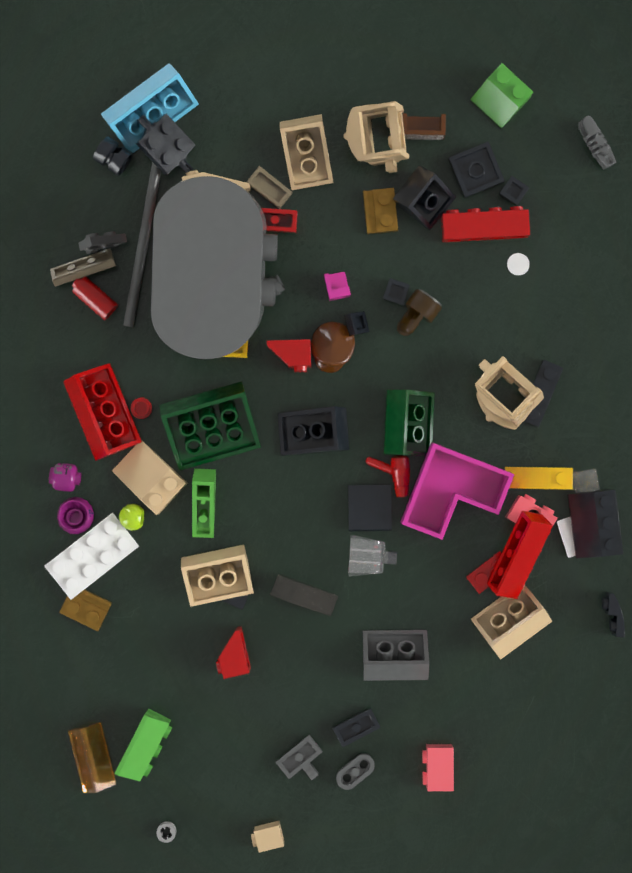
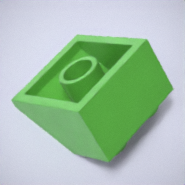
[471,63,533,129]

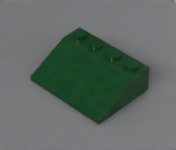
[160,381,261,471]

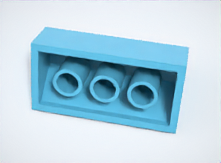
[101,63,199,153]

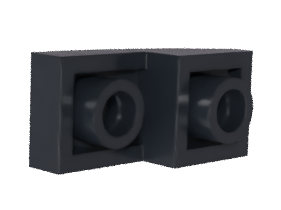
[602,592,625,637]

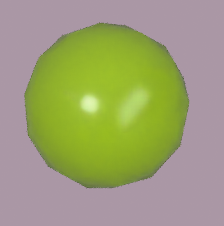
[119,504,144,531]

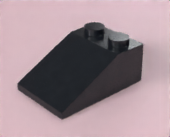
[278,406,349,456]

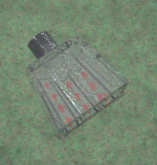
[348,534,397,576]

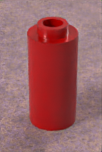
[72,276,118,320]

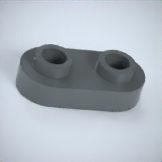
[336,753,375,790]

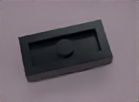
[332,707,381,748]

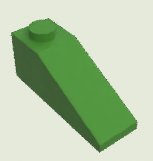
[192,469,216,538]

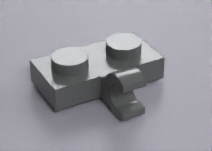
[78,231,127,254]
[276,734,323,780]

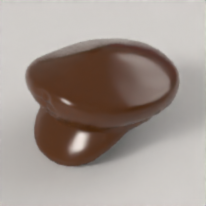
[311,322,355,373]

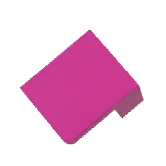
[324,272,351,301]

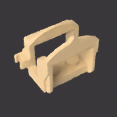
[344,101,409,173]
[475,356,544,430]

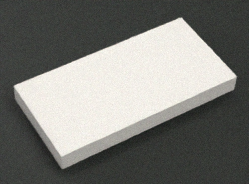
[45,513,139,600]

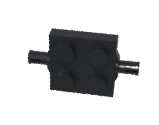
[136,113,195,175]

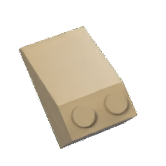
[280,114,333,190]
[112,440,188,515]

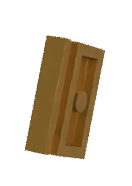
[363,188,398,234]
[59,589,112,631]

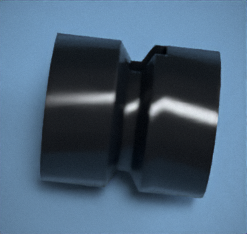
[93,136,133,176]

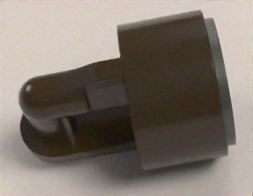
[397,289,442,336]

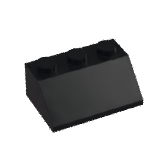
[568,489,623,558]

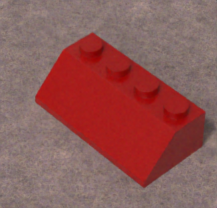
[63,363,142,461]

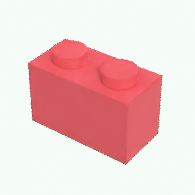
[422,744,454,791]

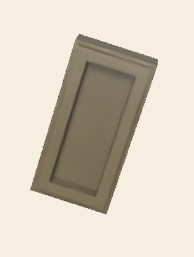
[246,166,293,209]

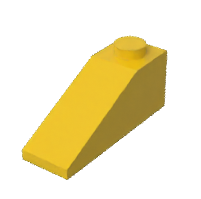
[505,467,573,490]

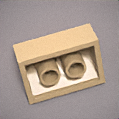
[181,545,254,607]
[471,585,552,660]

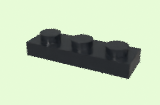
[524,360,563,427]

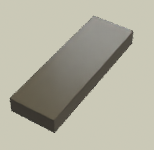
[50,248,116,287]

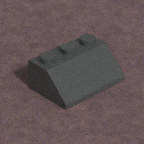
[363,630,429,681]

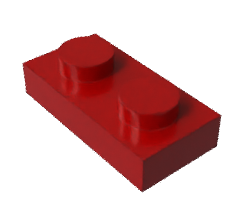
[466,551,502,594]

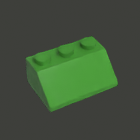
[114,709,172,781]

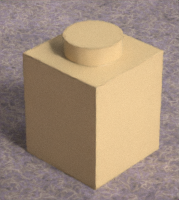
[251,821,284,852]

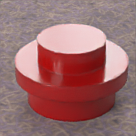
[131,398,152,419]

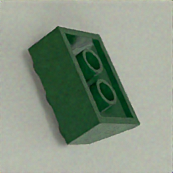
[384,390,435,456]

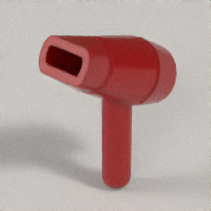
[366,455,410,497]

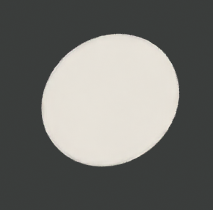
[507,253,529,275]

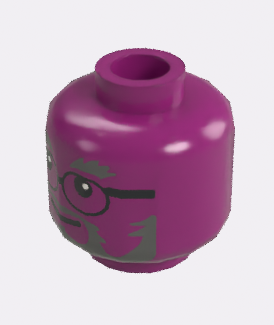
[49,463,81,492]

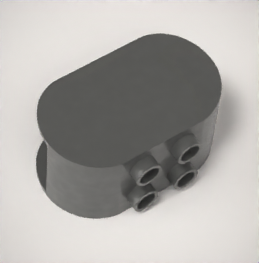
[151,176,278,359]

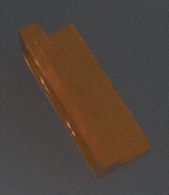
[68,723,116,793]

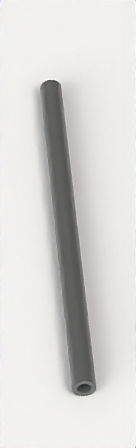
[123,162,161,327]

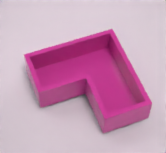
[400,442,514,540]

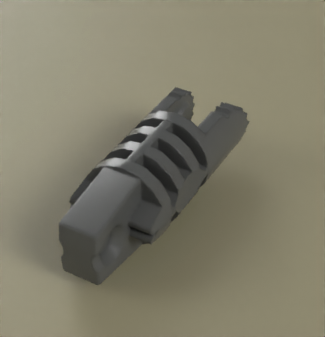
[578,115,616,170]

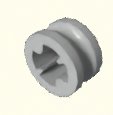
[156,821,177,843]

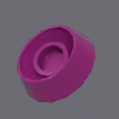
[57,497,94,534]

